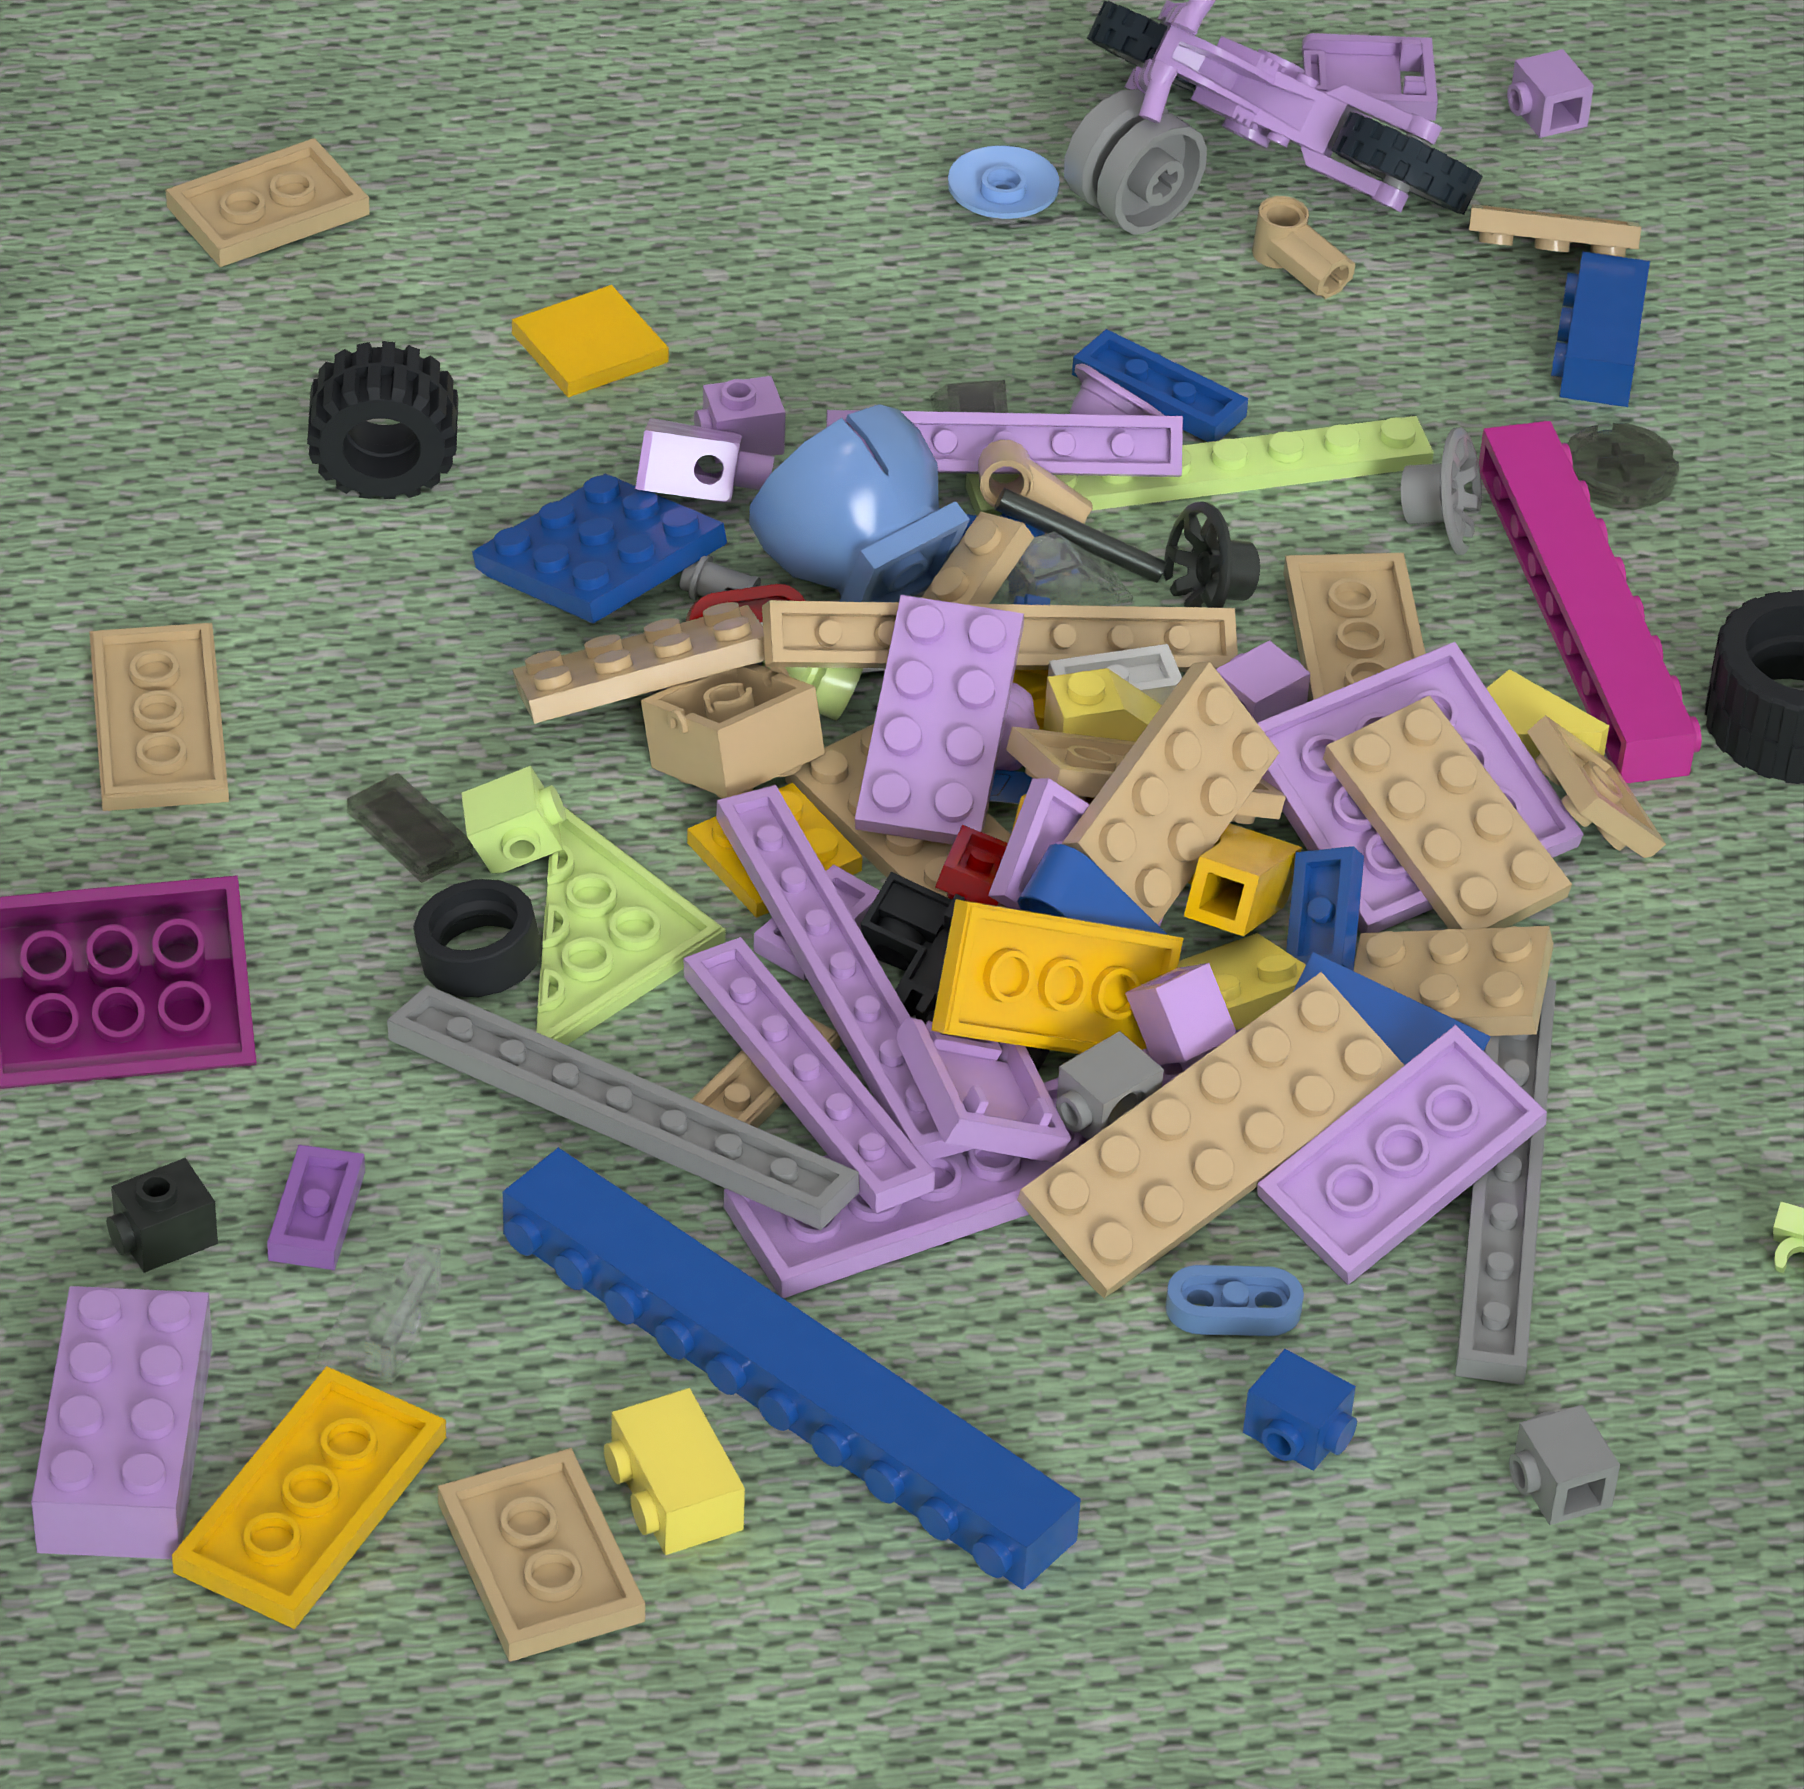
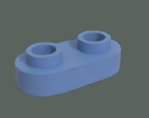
[1165,1265,1304,1336]

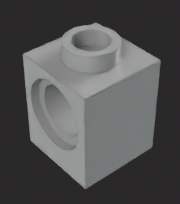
[1056,1031,1164,1140]

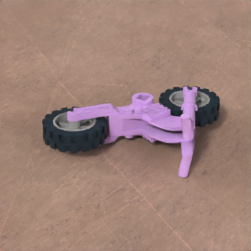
[1087,0,1483,215]

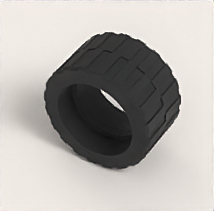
[1704,590,1804,784]

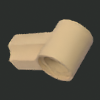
[1252,196,1355,299]
[978,440,1092,547]

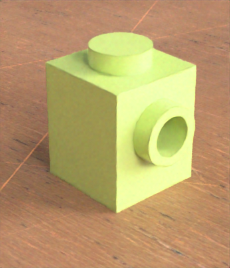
[461,766,566,873]

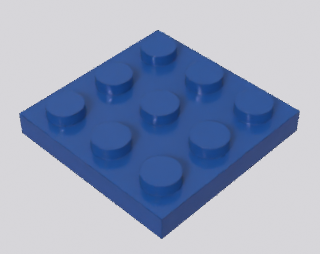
[472,473,727,624]

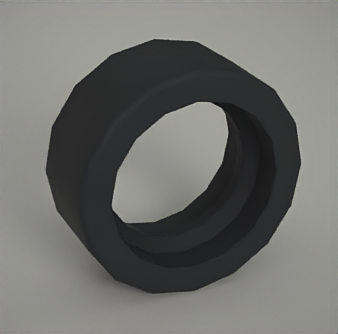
[413,879,542,998]

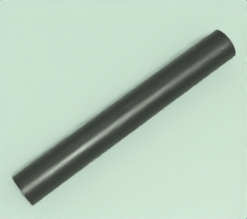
[995,488,1166,583]

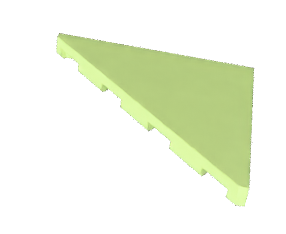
[536,807,726,1045]

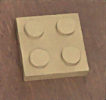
[1527,715,1666,858]

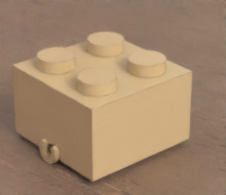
[641,664,825,799]

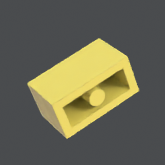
[604,1388,745,1555]

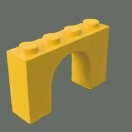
[1011,794,1302,936]

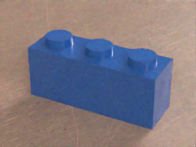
[1551,252,1650,407]

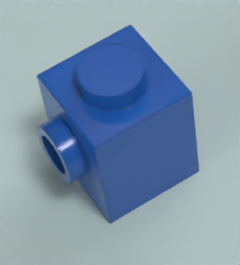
[1243,1349,1357,1471]

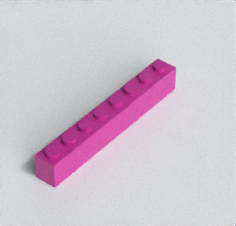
[1479,421,1702,783]

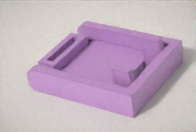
[1302,33,1438,121]
[897,1017,1071,1163]

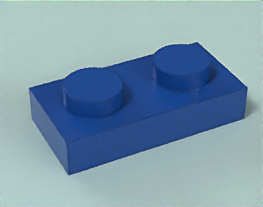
[1286,846,1364,971]

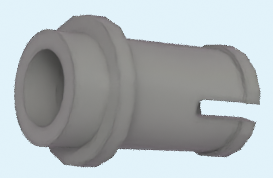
[680,555,761,600]

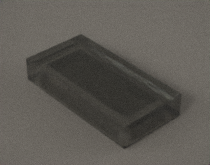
[347,773,473,883]

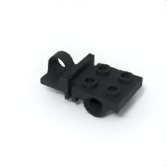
[861,872,1050,1071]

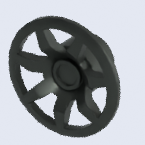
[1163,501,1260,608]

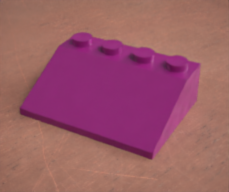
[0,875,257,1089]

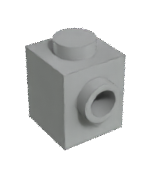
[1509,1404,1620,1525]

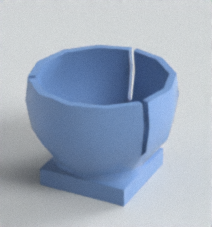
[749,404,970,603]

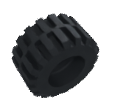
[307,341,458,499]

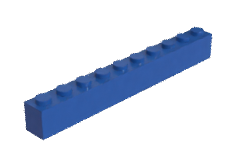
[503,1147,1081,1590]

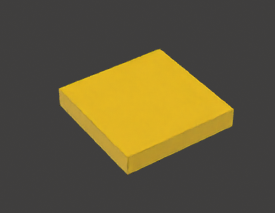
[512,285,669,397]

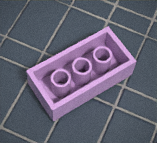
[31,1286,212,1559]

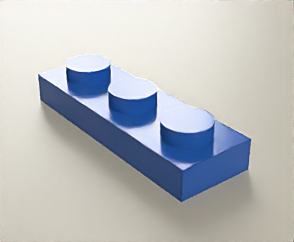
[1072,329,1249,442]

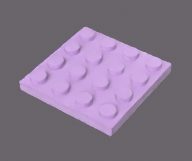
[1258,642,1583,933]

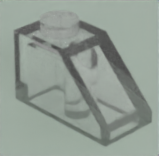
[999,532,1133,606]

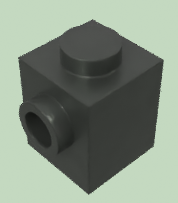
[106,1158,218,1273]

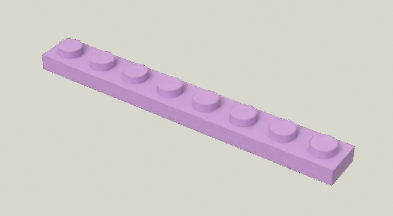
[716,785,973,1162]

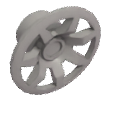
[1401,427,1482,555]

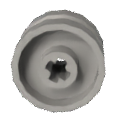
[1064,89,1207,235]

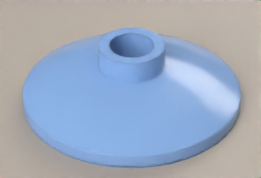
[948,145,1059,219]

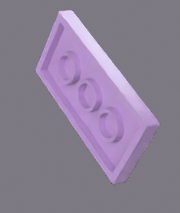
[855,595,1024,845]
[1257,1025,1547,1285]

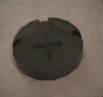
[1567,423,1679,510]

